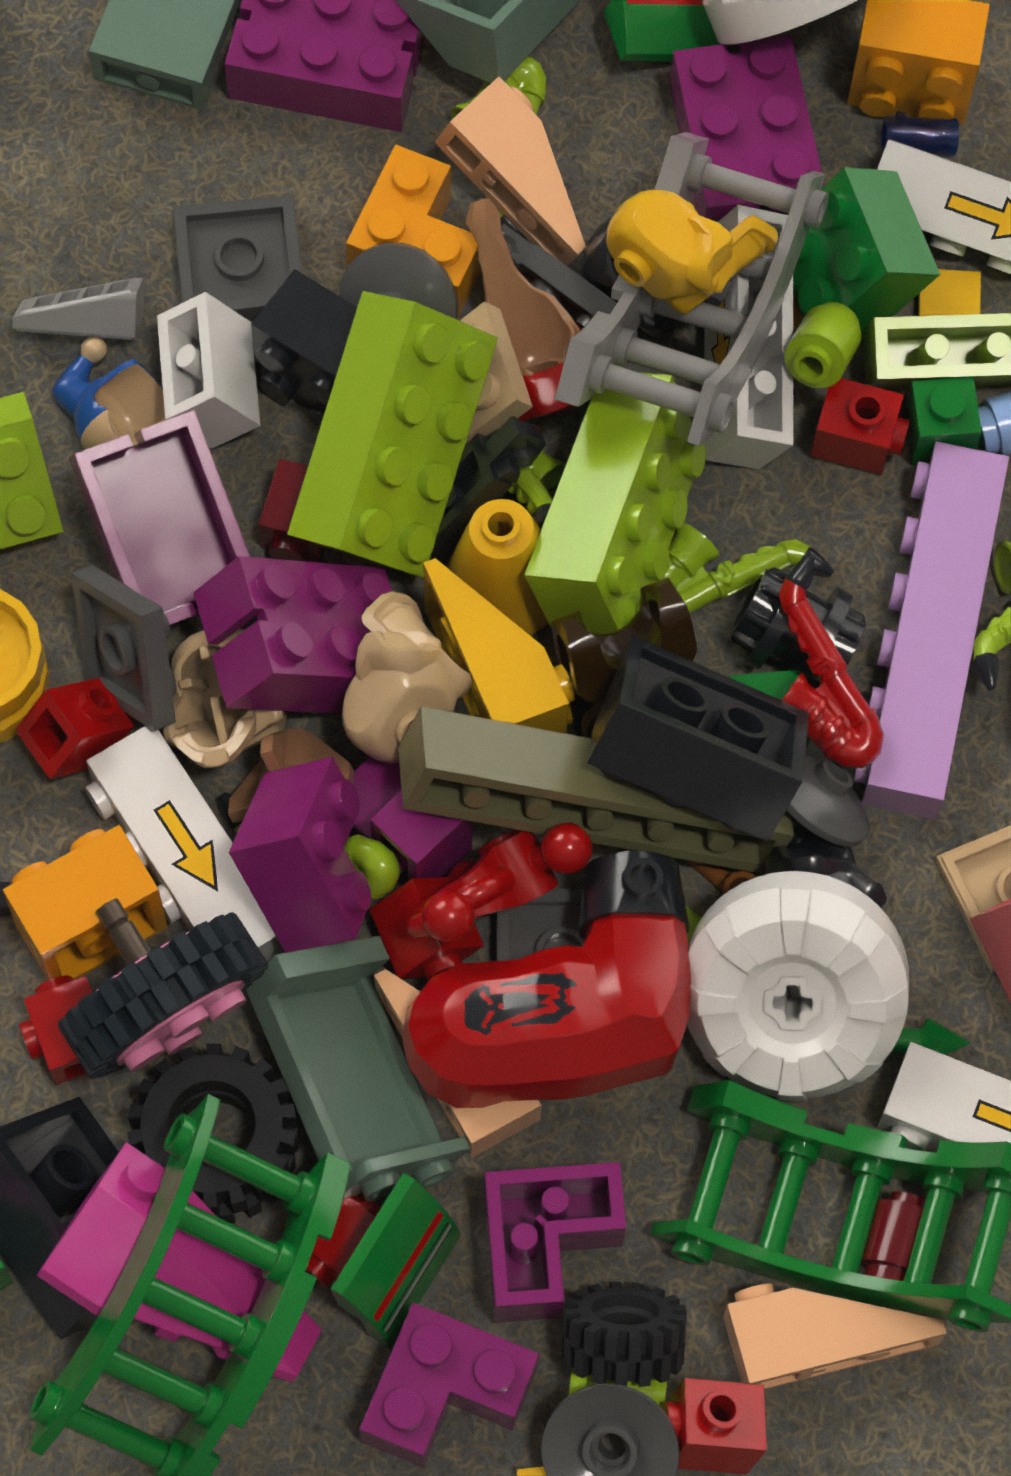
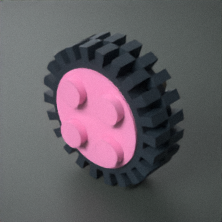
[57,898,269,1080]

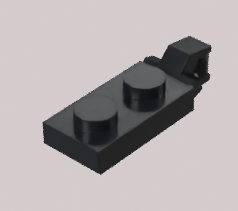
[430,416,546,561]

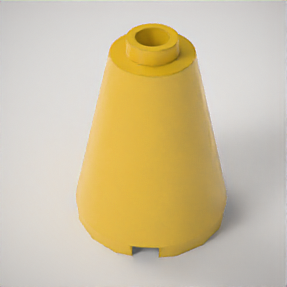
[446,499,549,636]

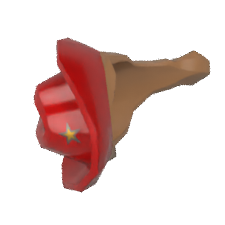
[465,198,582,421]

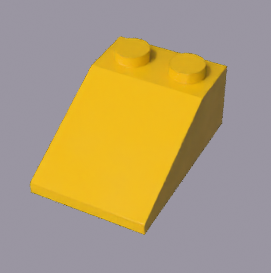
[423,558,575,733]

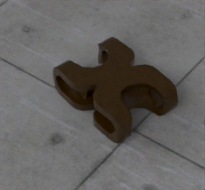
[552,577,697,738]

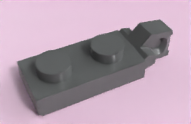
[501,224,617,329]

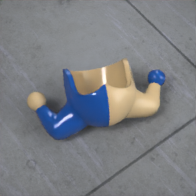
[52,337,165,450]

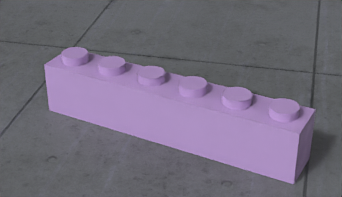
[853,441,1009,819]

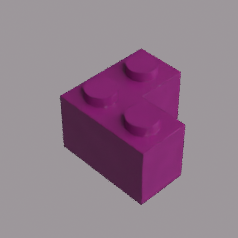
[228,757,372,953]
[349,757,473,887]
[484,1162,626,1323]
[359,1302,540,1468]

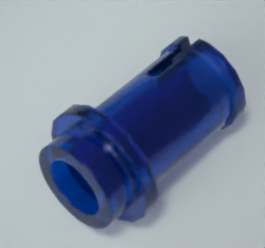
[881,110,959,156]

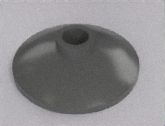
[339,242,458,319]
[787,751,870,847]
[541,1384,680,1476]

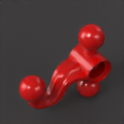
[407,822,593,943]

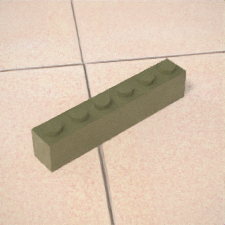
[398,706,794,874]

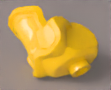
[606,189,778,315]

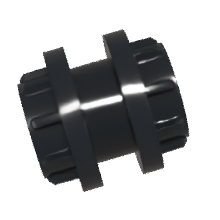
[730,567,866,687]

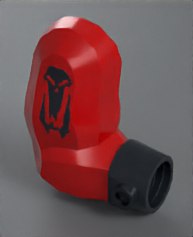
[402,851,691,1108]

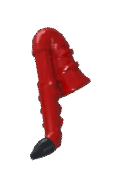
[779,552,884,768]

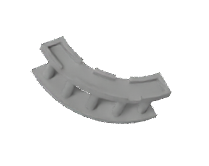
[555,132,829,446]

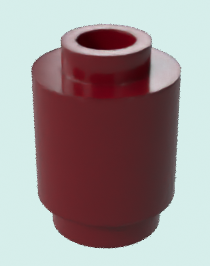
[860,1191,926,1281]

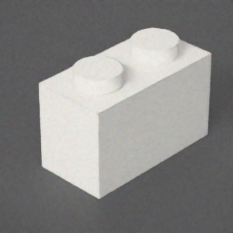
[157,292,261,449]

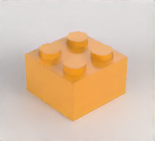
[847,0,990,128]
[2,824,168,980]

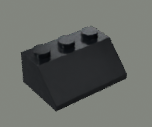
[587,635,809,841]
[0,1097,118,1339]

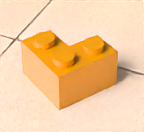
[346,144,481,318]

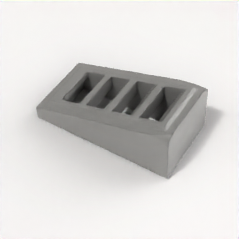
[12,278,144,340]

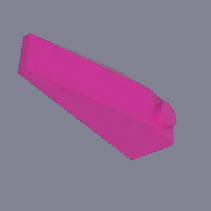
[36,1142,322,1383]

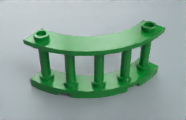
[650,1080,1011,1332]
[29,1094,351,1476]

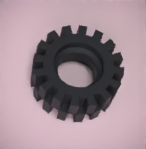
[562,1282,687,1387]

